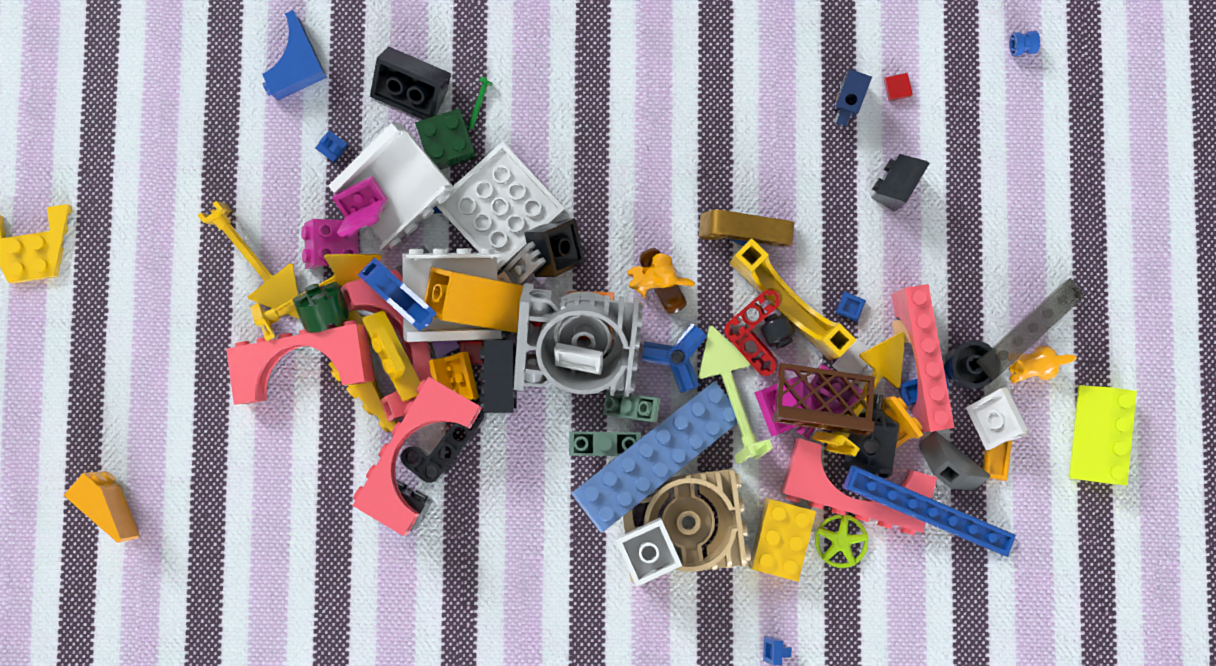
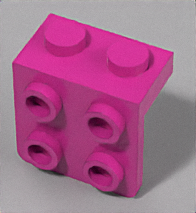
[332,176,388,237]
[301,219,359,269]
[754,374,819,437]

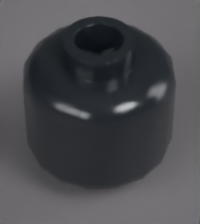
[760,313,795,349]

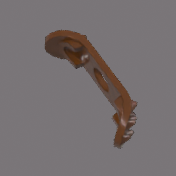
[639,248,687,314]

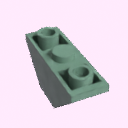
[603,391,660,423]
[569,431,641,456]

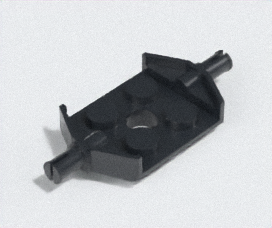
[844,394,899,497]

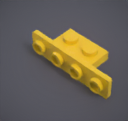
[362,311,421,402]

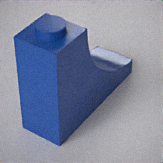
[262,10,327,101]

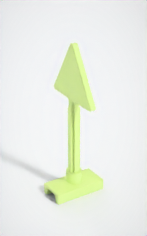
[699,326,773,465]

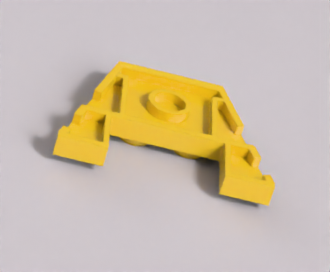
[0,204,72,284]

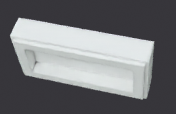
[554,343,603,375]

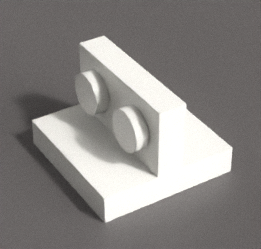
[966,387,1028,450]

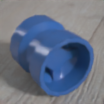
[1009,30,1040,56]

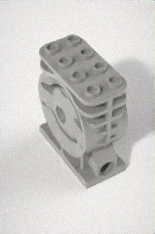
[514,283,643,397]

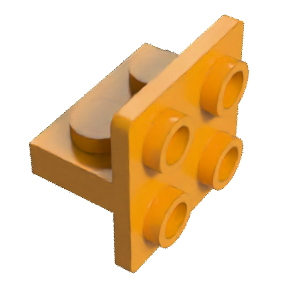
[429,352,479,400]

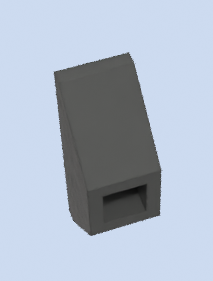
[919,431,990,491]

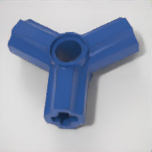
[641,323,707,393]

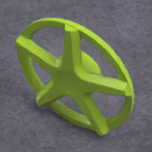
[815,514,869,568]

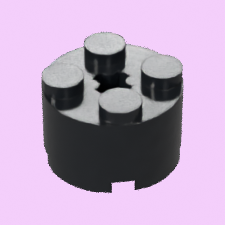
[944,341,1000,389]

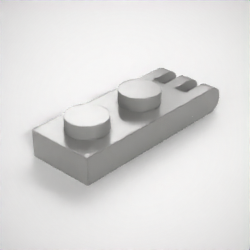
[503,241,546,285]

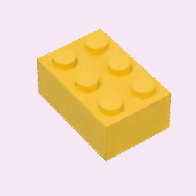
[749,498,816,582]

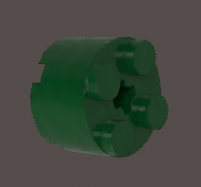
[292,282,350,333]

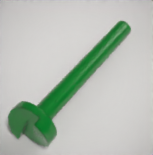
[468,77,493,130]

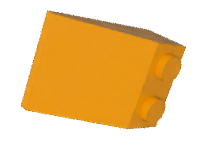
[64,471,140,543]

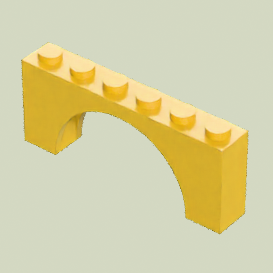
[729,238,856,361]

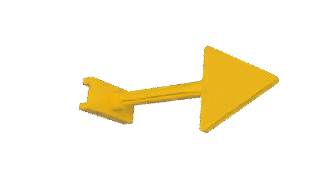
[197,201,299,318]
[250,254,382,341]
[812,332,905,457]

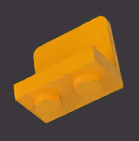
[877,396,923,448]

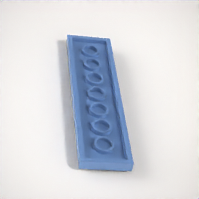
[571,381,738,533]

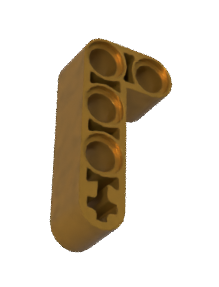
[699,210,795,247]

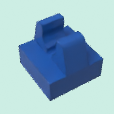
[315,130,349,163]
[763,637,792,665]

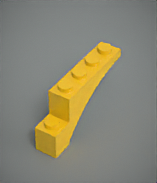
[328,310,399,433]

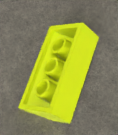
[1069,385,1137,486]

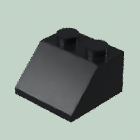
[871,154,930,212]
[524,218,585,277]

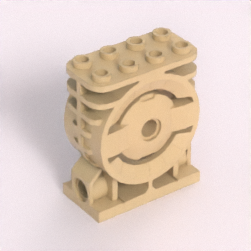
[623,469,751,582]

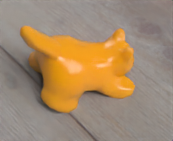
[627,253,695,298]
[1005,345,1077,383]

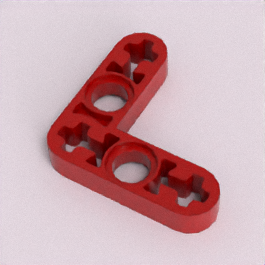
[724,288,782,376]

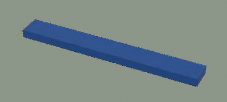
[843,465,1016,557]

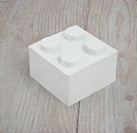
[616,518,682,587]

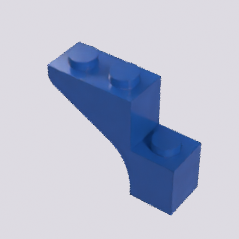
[358,258,437,331]

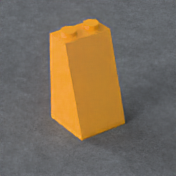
[424,266,524,333]

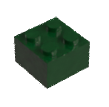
[415,108,477,170]

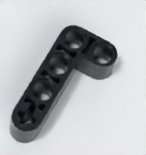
[400,405,487,483]

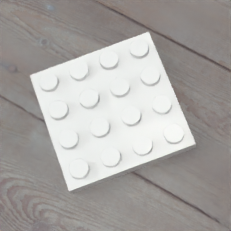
[436,141,565,272]

